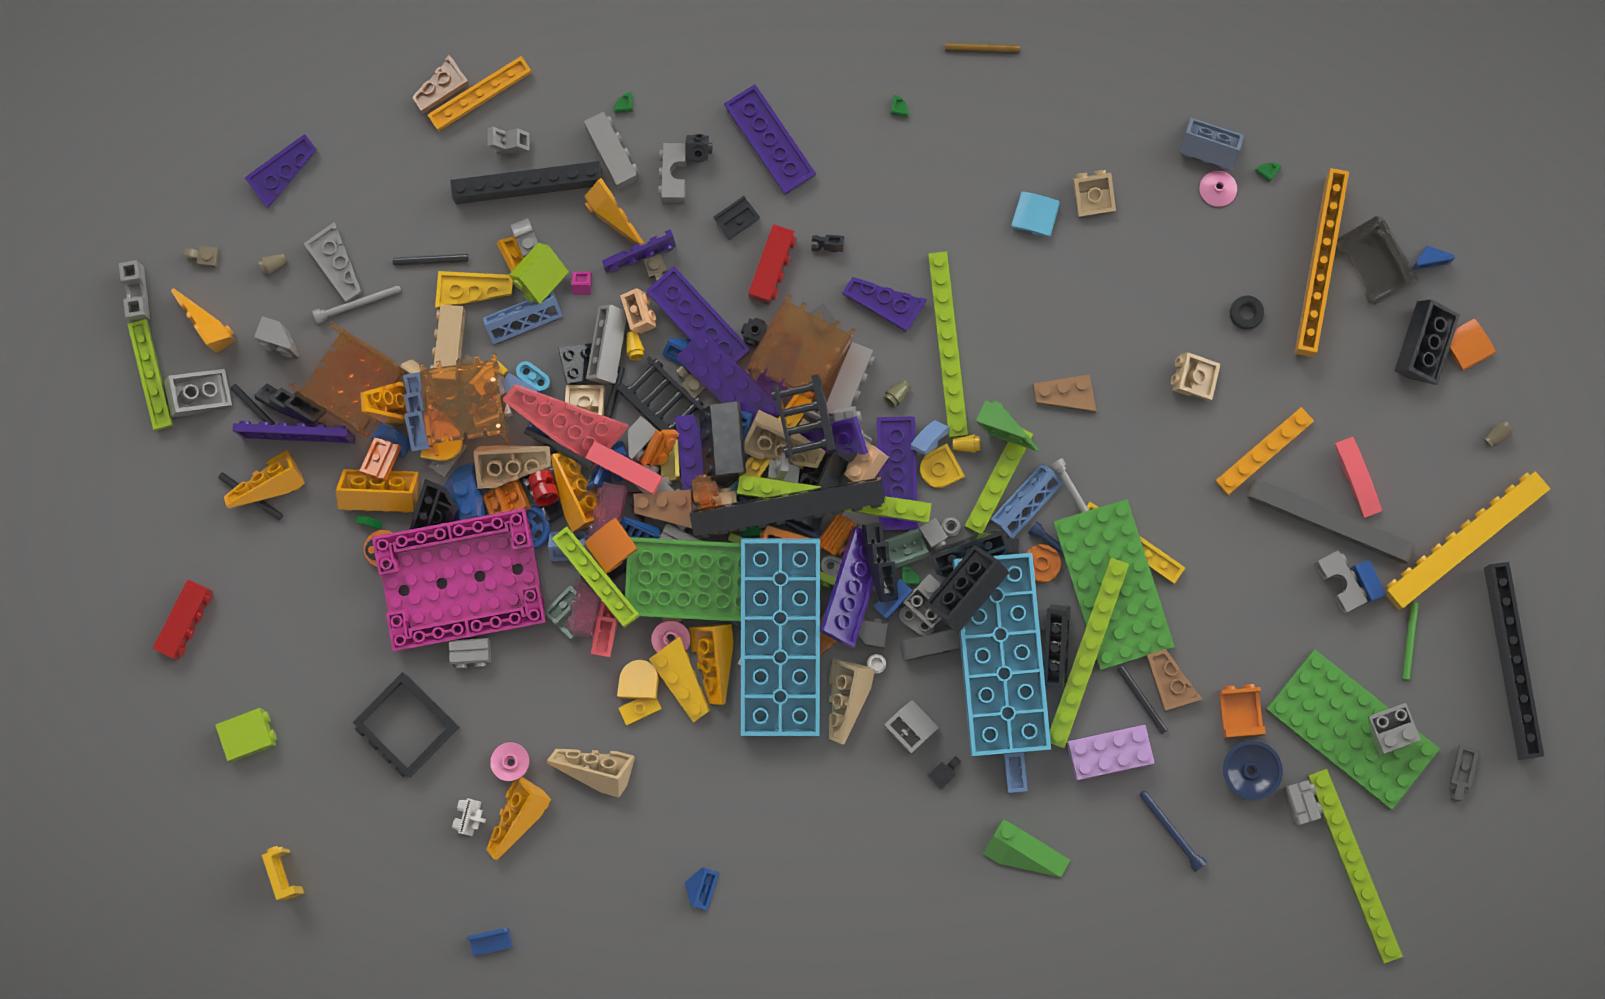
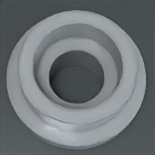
[941,517,961,537]

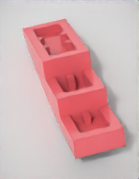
[1334,436,1382,518]
[585,441,663,494]
[591,601,618,657]

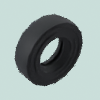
[1230,295,1264,330]

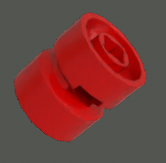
[528,470,559,506]

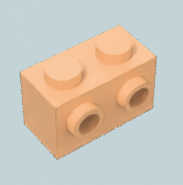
[620,288,657,334]
[844,443,889,482]

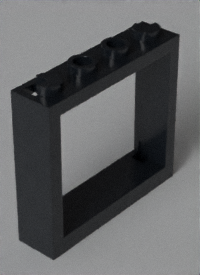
[353,672,460,778]

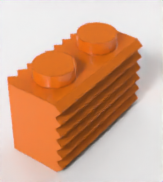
[820,514,857,557]

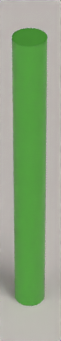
[1402,602,1419,680]

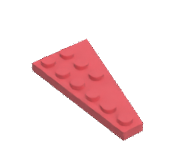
[503,384,629,469]

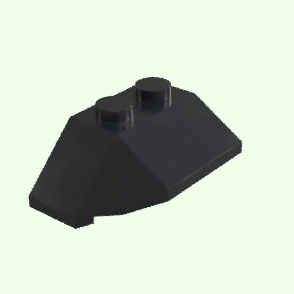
[409,479,459,530]
[930,530,1010,578]

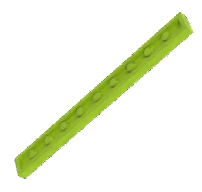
[928,251,968,438]
[737,475,932,524]
[1050,558,1129,748]
[1307,769,1403,964]

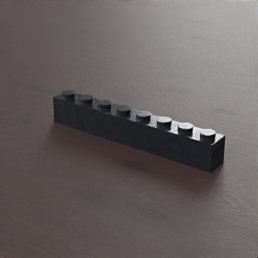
[450,161,603,204]

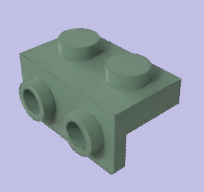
[885,528,930,569]

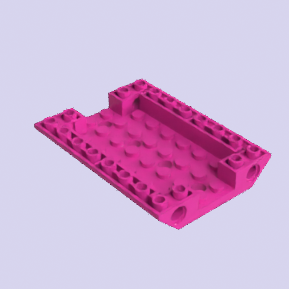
[372,508,546,651]

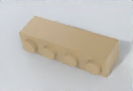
[430,305,466,384]

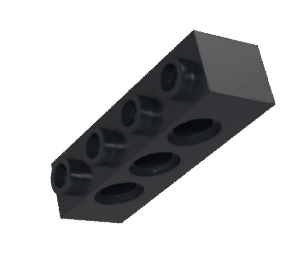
[1044,604,1071,688]

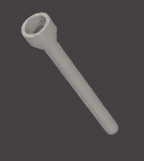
[312,286,401,325]
[1049,458,1089,513]

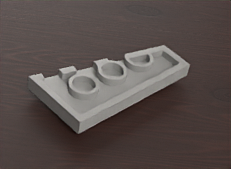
[303,222,362,303]

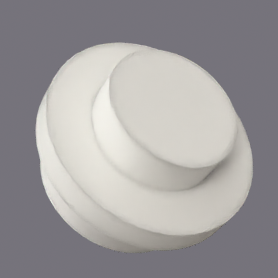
[867,654,886,674]

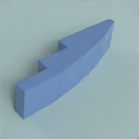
[403,371,431,451]
[1003,752,1028,793]

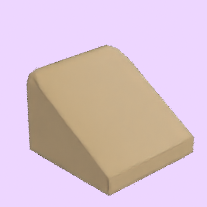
[400,360,426,374]

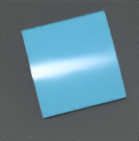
[1011,192,1061,237]

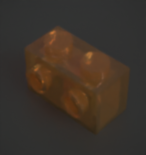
[691,474,719,509]

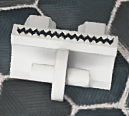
[452,798,486,836]

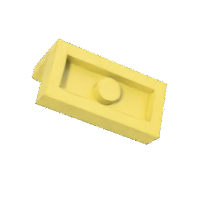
[661,439,681,481]

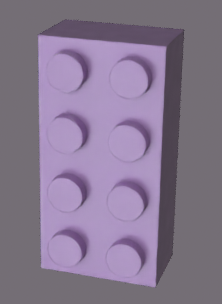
[1067,725,1154,781]

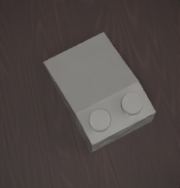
[164,369,232,418]

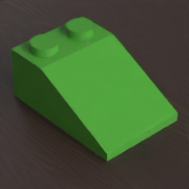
[976,400,1039,452]

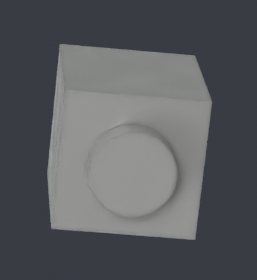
[919,518,948,550]

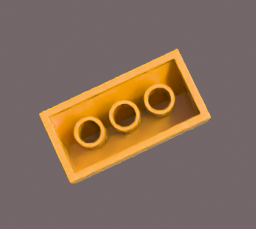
[336,469,419,513]

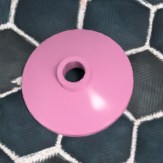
[1199,171,1237,207]
[651,620,690,653]
[490,742,529,781]

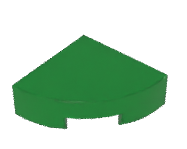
[614,92,633,113]
[890,95,909,118]
[1255,163,1282,182]
[355,516,383,530]
[902,565,921,585]

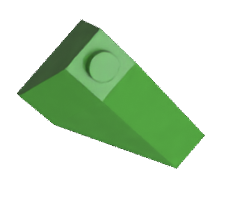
[983,819,1071,877]

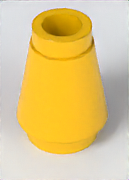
[626,331,645,361]
[953,434,981,453]

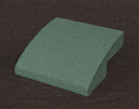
[545,585,599,641]

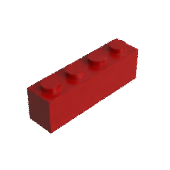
[748,224,797,305]
[152,579,213,660]

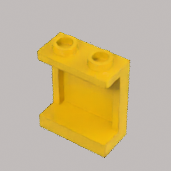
[262,846,304,901]

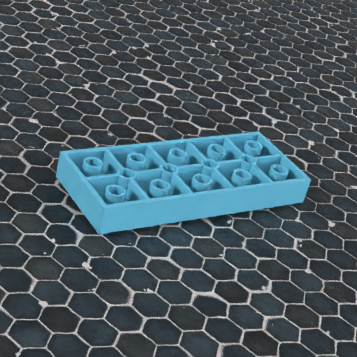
[741,538,820,736]
[952,553,1051,756]

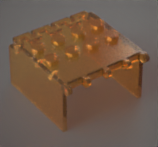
[748,294,855,403]
[289,322,408,437]
[419,353,511,456]

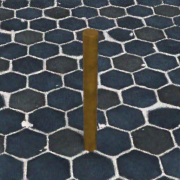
[945,43,1020,53]

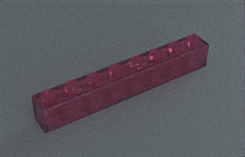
[566,482,628,639]

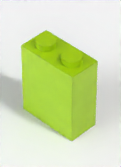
[509,243,569,304]
[215,708,277,762]

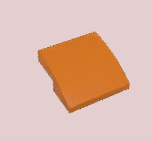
[1449,318,1496,371]
[483,479,531,515]
[584,518,638,574]

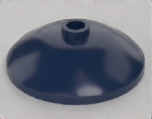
[1223,741,1283,800]

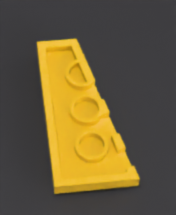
[435,271,513,309]
[649,636,710,723]

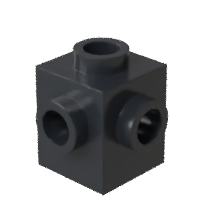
[685,134,713,162]
[741,318,770,347]

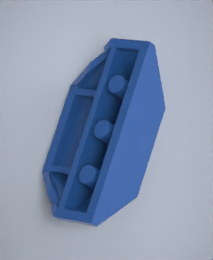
[444,463,487,521]

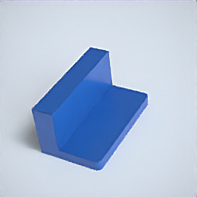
[1350,560,1386,603]
[873,578,913,620]
[467,928,513,956]

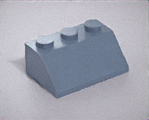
[1179,118,1244,170]

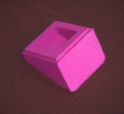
[571,272,592,295]

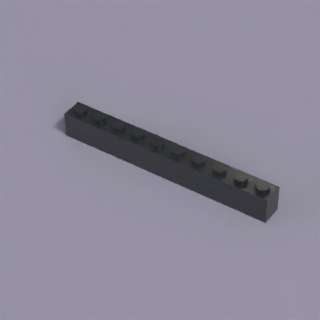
[689,477,886,538]
[1484,562,1544,760]

